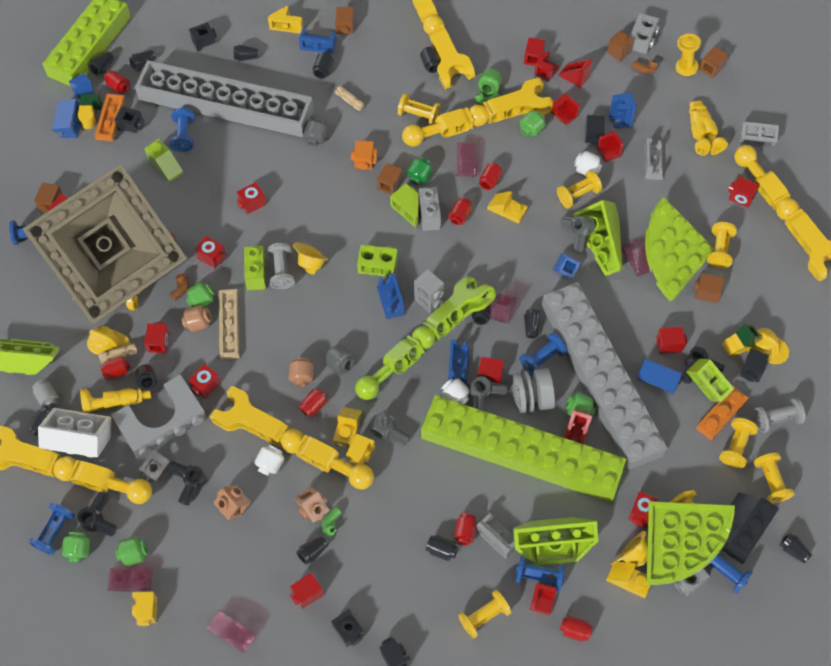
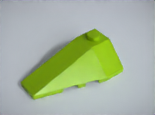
[573,200,623,276]

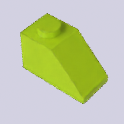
[144,139,184,183]
[390,183,419,228]

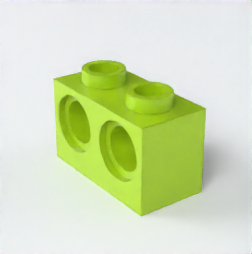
[357,244,398,277]
[244,246,266,290]
[686,359,734,402]

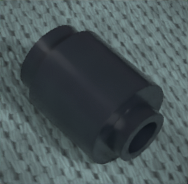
[420,47,441,73]
[313,52,334,79]
[135,364,157,390]
[426,535,458,561]

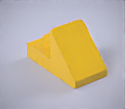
[268,6,304,33]
[487,191,528,224]
[333,407,363,447]
[606,562,651,598]

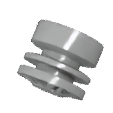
[512,368,555,414]

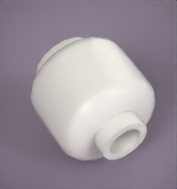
[574,151,602,175]
[441,378,470,404]
[255,445,285,476]

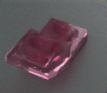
[456,142,476,178]
[108,567,153,592]
[207,610,256,653]

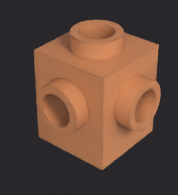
[213,485,251,520]
[294,487,330,523]

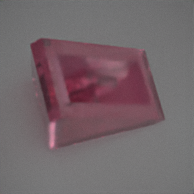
[621,239,652,277]
[490,293,517,324]

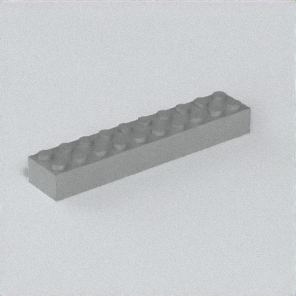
[135,60,314,137]
[541,282,667,471]

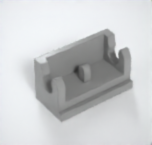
[739,122,779,146]
[644,138,663,180]
[476,512,515,559]

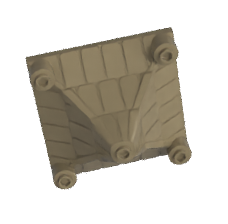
[22,163,187,325]

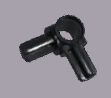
[681,346,725,384]
[167,461,207,506]
[77,491,117,537]

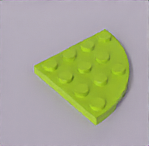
[645,197,715,301]
[647,501,735,585]

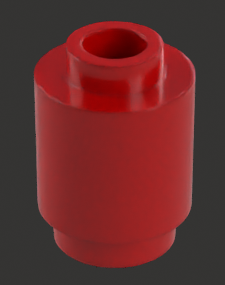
[104,70,130,94]
[479,163,503,190]
[448,198,472,225]
[100,355,131,380]
[298,389,327,418]
[454,513,477,546]
[560,615,593,642]

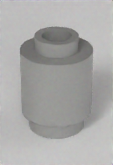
[32,380,59,409]

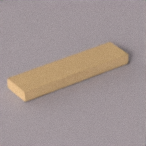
[219,289,240,360]

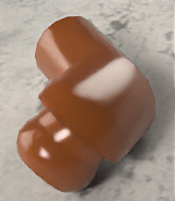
[631,60,658,74]
[170,273,189,301]

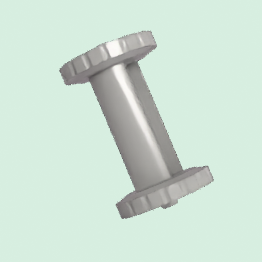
[267,243,295,290]
[754,398,806,433]

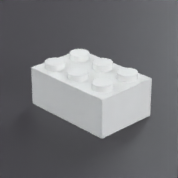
[38,408,111,457]

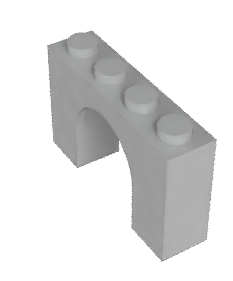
[111,375,206,459]

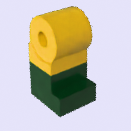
[78,94,102,129]
[722,323,762,358]

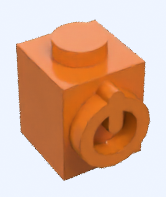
[351,140,378,170]

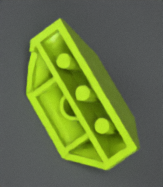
[0,339,60,375]
[513,517,598,565]

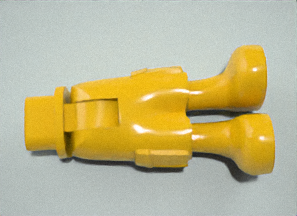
[689,101,728,156]
[80,388,151,413]

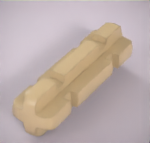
[335,86,365,111]
[99,343,137,364]

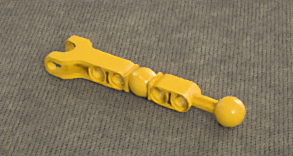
[412,0,476,90]
[402,78,554,147]
[734,145,831,281]
[209,386,374,490]
[0,426,152,504]

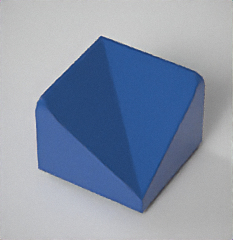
[69,73,94,99]
[553,254,581,279]

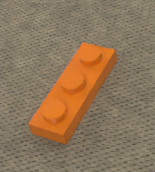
[95,94,125,142]
[696,386,749,441]

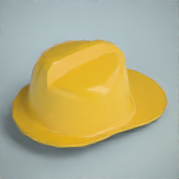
[293,242,328,275]
[87,326,131,358]
[747,328,789,364]
[610,531,648,567]

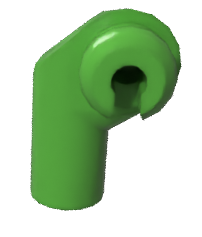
[475,92,500,106]

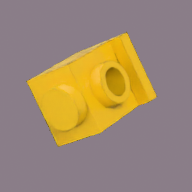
[346,434,375,466]
[132,592,158,626]

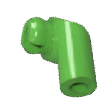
[322,507,342,537]

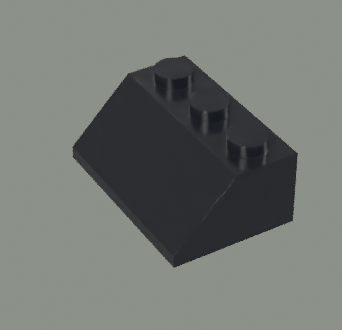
[722,492,779,564]

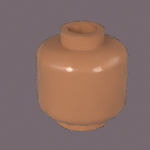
[182,305,212,332]
[288,357,314,388]

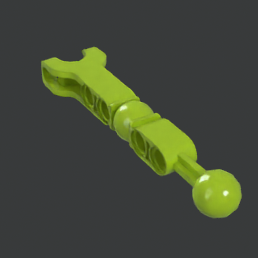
[355,276,496,400]

